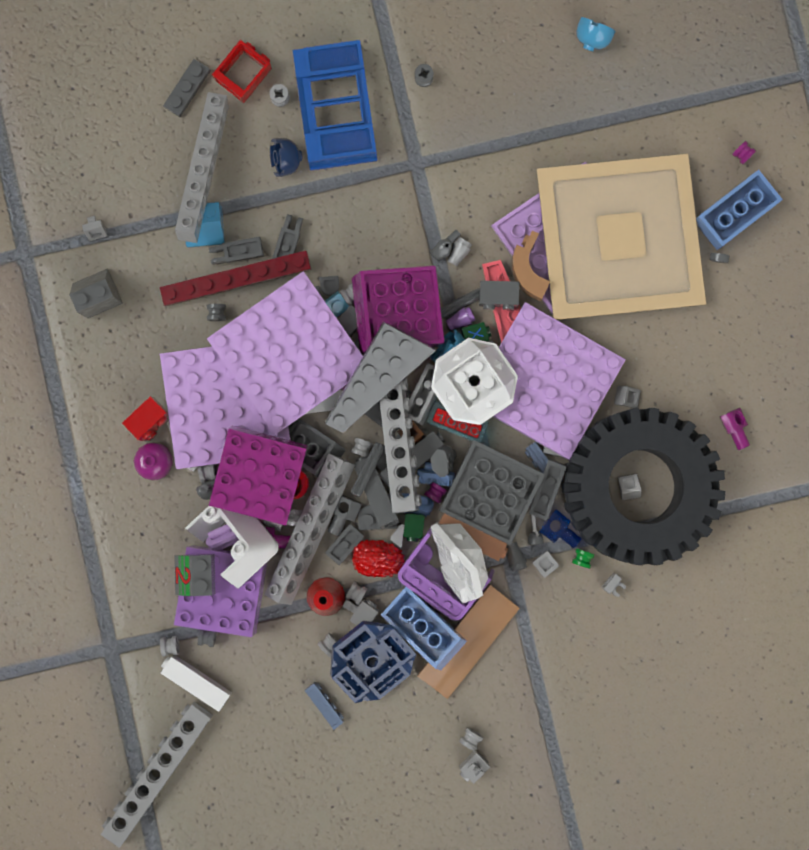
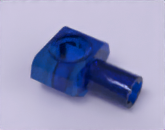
[539,509,582,549]

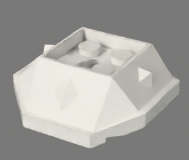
[431,338,518,425]
[431,522,488,603]

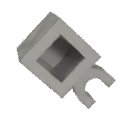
[343,599,379,625]
[459,750,490,784]

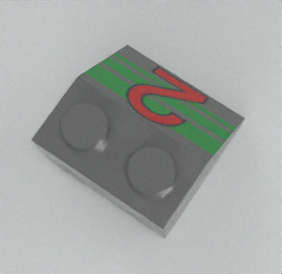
[174,554,216,596]

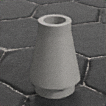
[448,237,472,266]

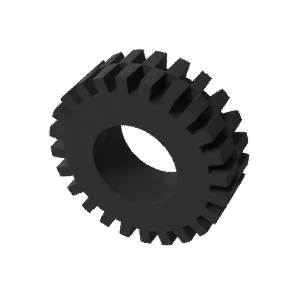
[562,408,725,566]

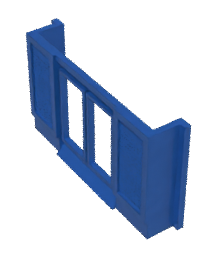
[292,40,377,171]

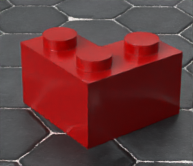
[122,396,168,441]

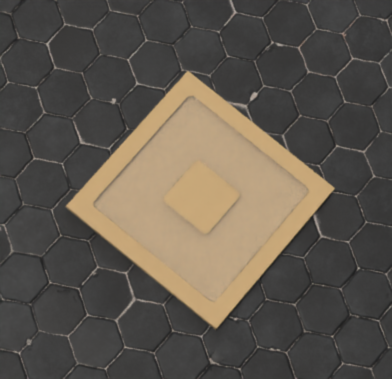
[537,154,706,320]

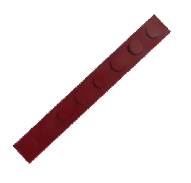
[160,250,312,306]

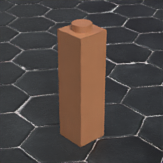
[439,513,508,561]

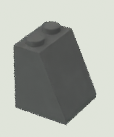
[69,268,123,318]

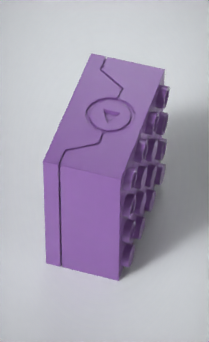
[174,545,268,637]

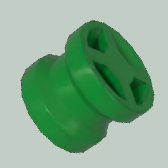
[572,548,595,569]

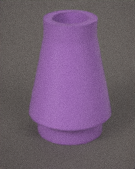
[446,307,476,330]

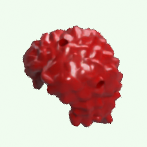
[352,540,405,578]

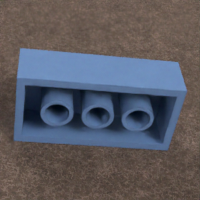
[696,170,783,250]
[381,587,467,670]

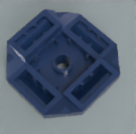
[330,621,416,703]

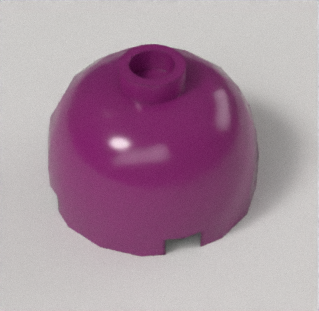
[133,442,173,481]

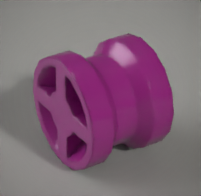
[732,140,756,165]
[424,482,448,504]

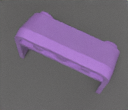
[398,527,494,620]

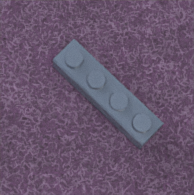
[525,442,563,482]
[305,682,344,730]

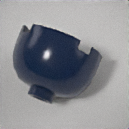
[270,138,303,177]

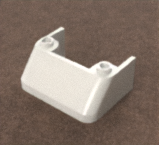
[185,506,278,589]

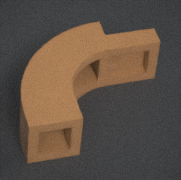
[512,231,550,302]

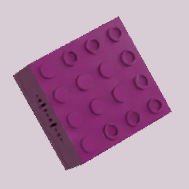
[352,266,444,354]
[209,425,308,525]

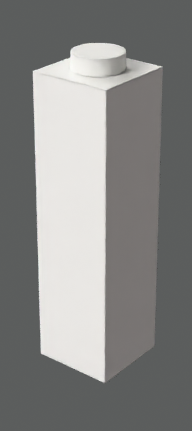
[161,655,232,712]

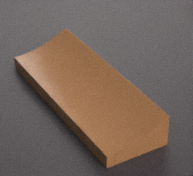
[417,584,520,699]

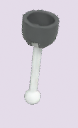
[528,499,544,545]

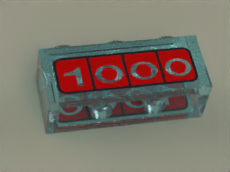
[427,401,489,443]

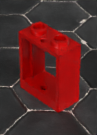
[212,39,272,104]

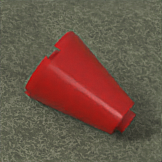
[307,577,345,616]

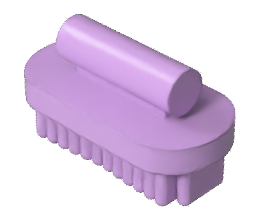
[206,524,239,550]

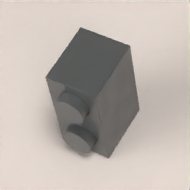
[479,281,519,310]

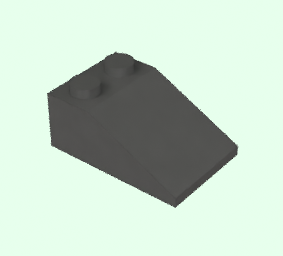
[289,418,346,477]

